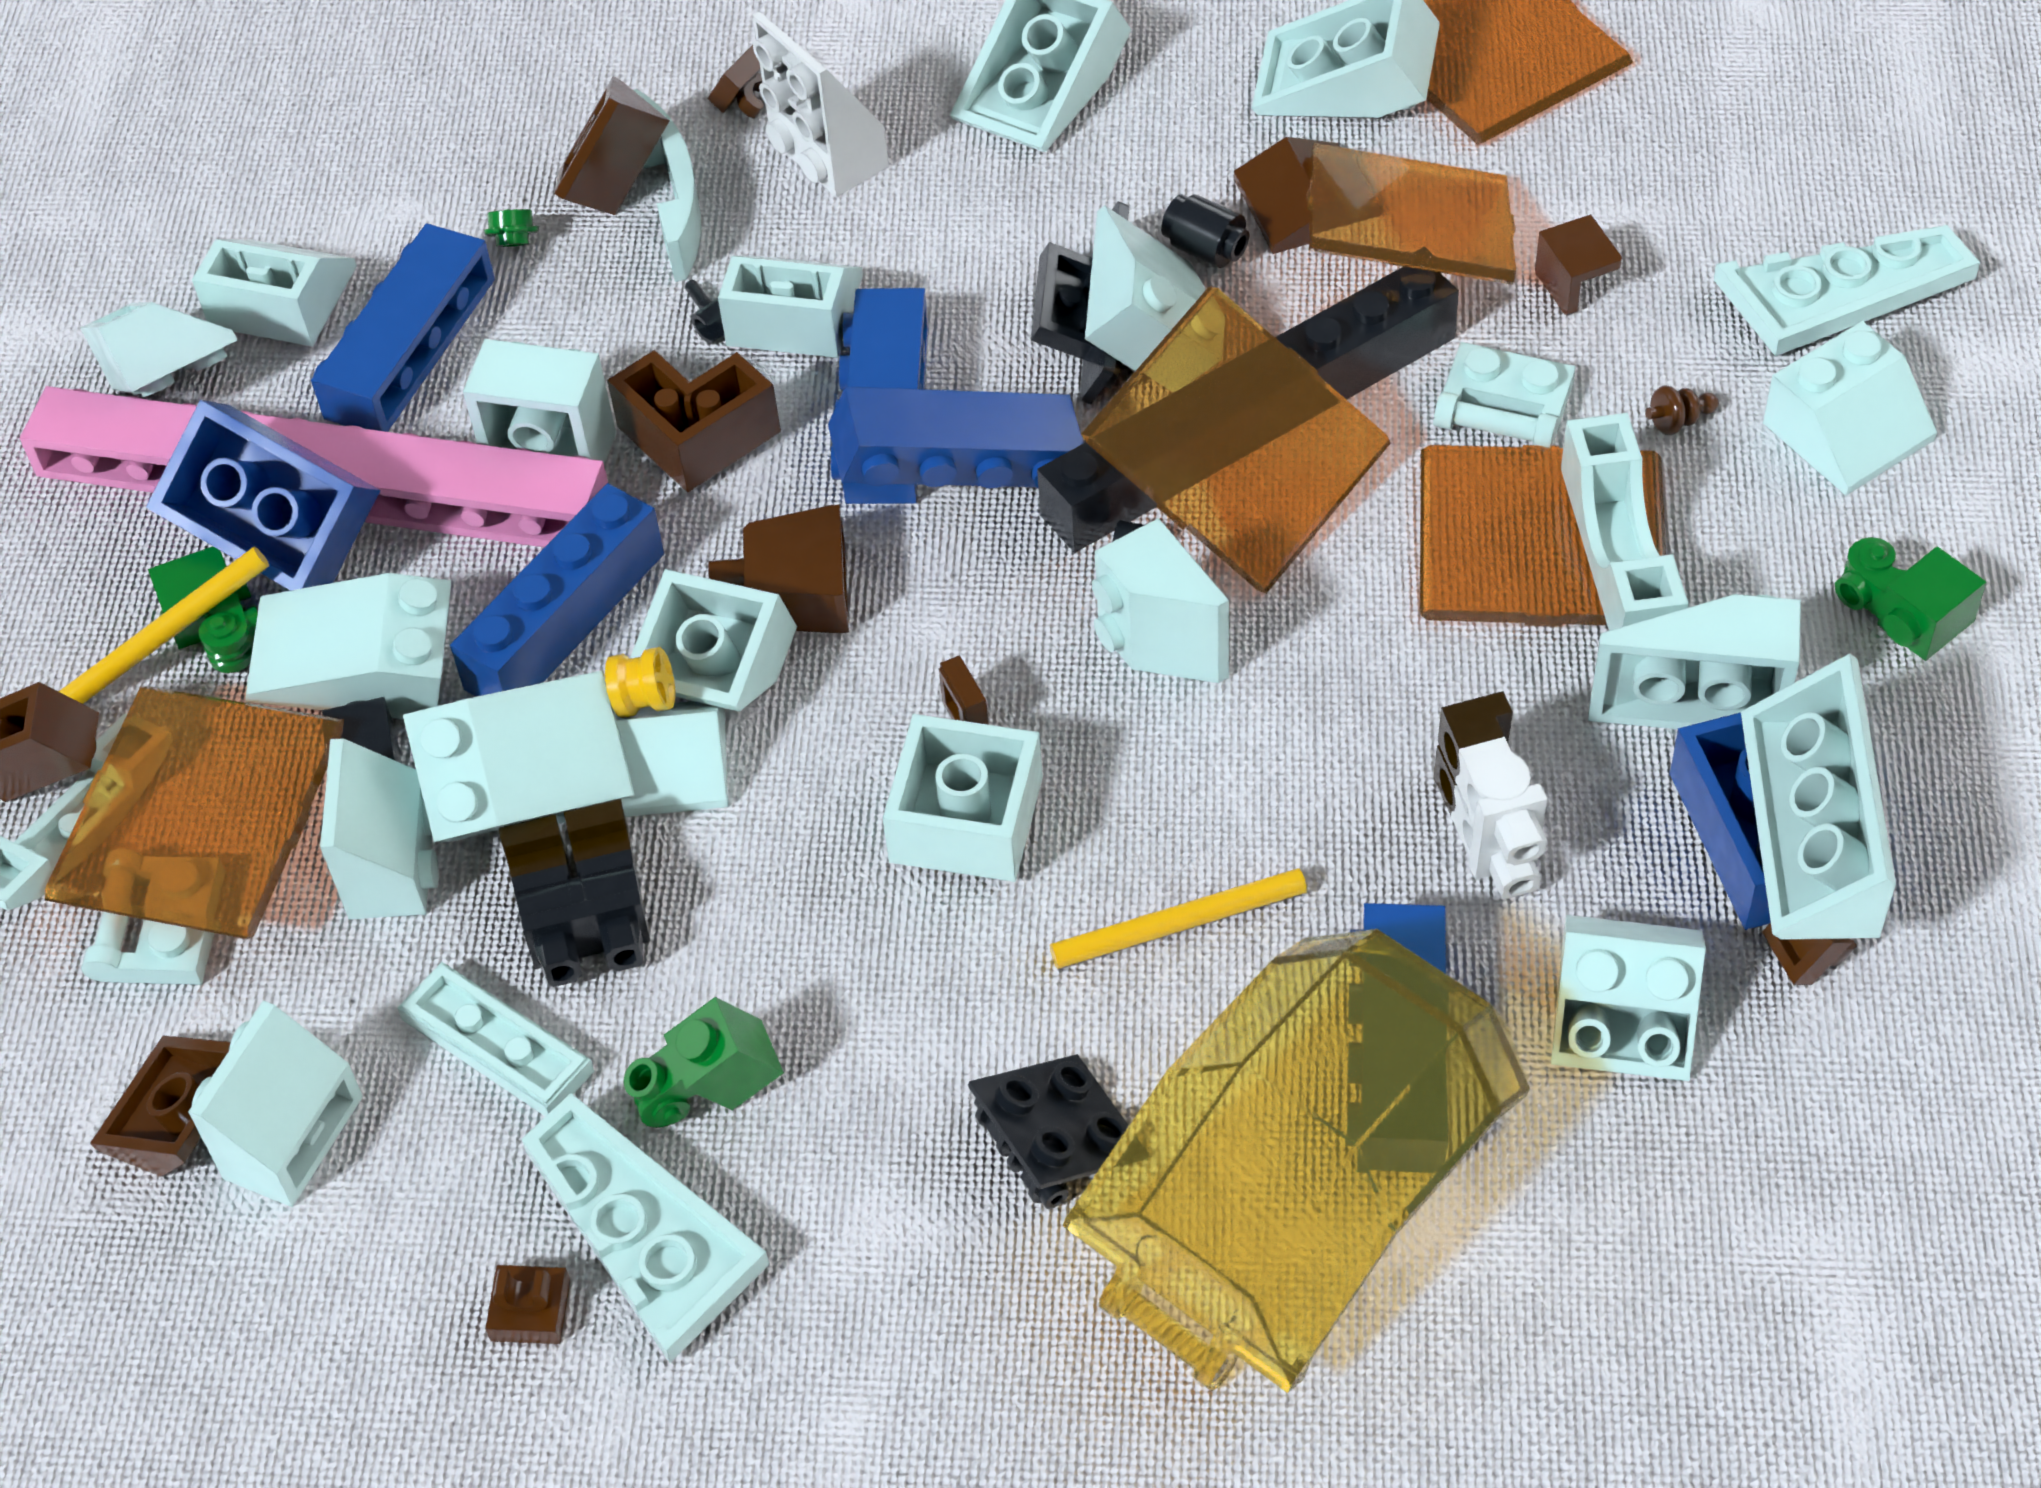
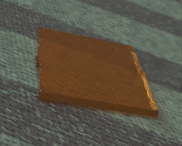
[1423,0,1633,145]
[1306,143,1516,285]
[1081,286,1391,594]
[1420,445,1666,627]
[44,686,344,939]

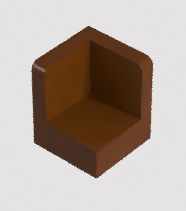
[1535,214,1622,316]

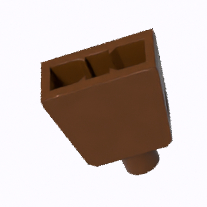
[708,504,849,633]

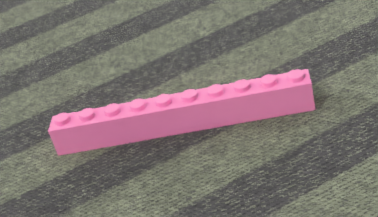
[19,386,608,547]

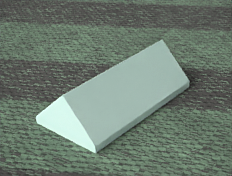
[1741,653,1896,939]
[556,701,728,823]

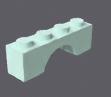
[1561,413,1689,631]

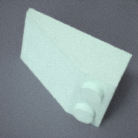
[950,0,1132,152]
[1251,0,1440,118]
[1085,205,1223,394]
[245,573,451,719]
[1588,594,1801,729]
[403,671,634,842]

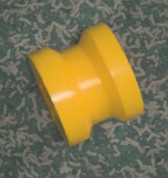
[605,647,675,718]

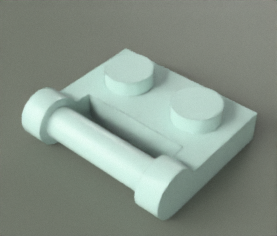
[1433,342,1576,452]
[81,852,228,985]

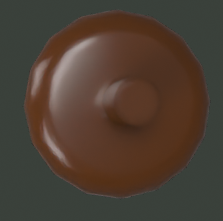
[1645,385,1719,435]

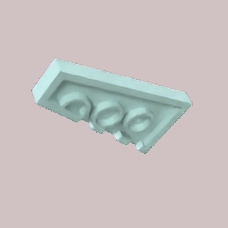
[1714,225,1980,356]
[521,1093,769,1363]

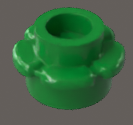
[484,209,539,247]

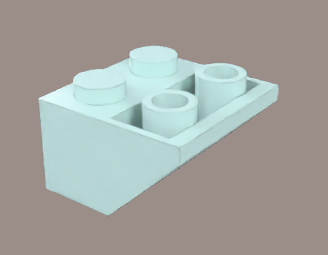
[192,239,357,347]
[718,255,863,358]
[80,302,238,397]
[1551,915,1706,1081]
[188,1000,363,1207]

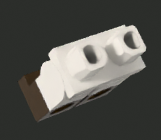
[1433,691,1548,899]

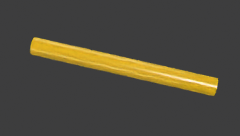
[58,547,269,704]
[1049,868,1307,969]

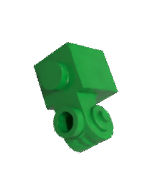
[1835,537,1987,661]
[148,546,258,673]
[624,997,784,1128]

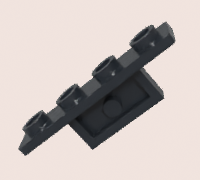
[1031,201,1129,405]

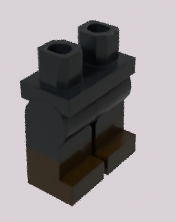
[498,799,651,987]

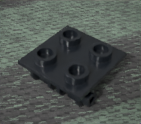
[967,1054,1150,1209]

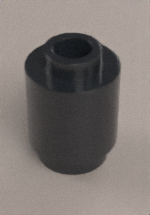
[1161,194,1250,268]

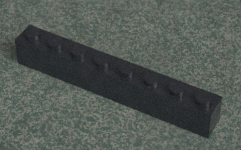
[1037,256,1459,553]

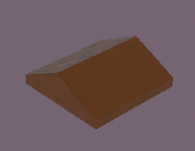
[1234,137,1379,254]
[90,1035,231,1177]

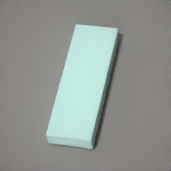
[397,962,594,1116]

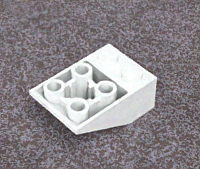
[752,11,889,198]

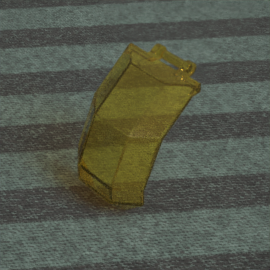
[1063,929,1530,1393]

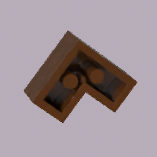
[607,350,781,493]

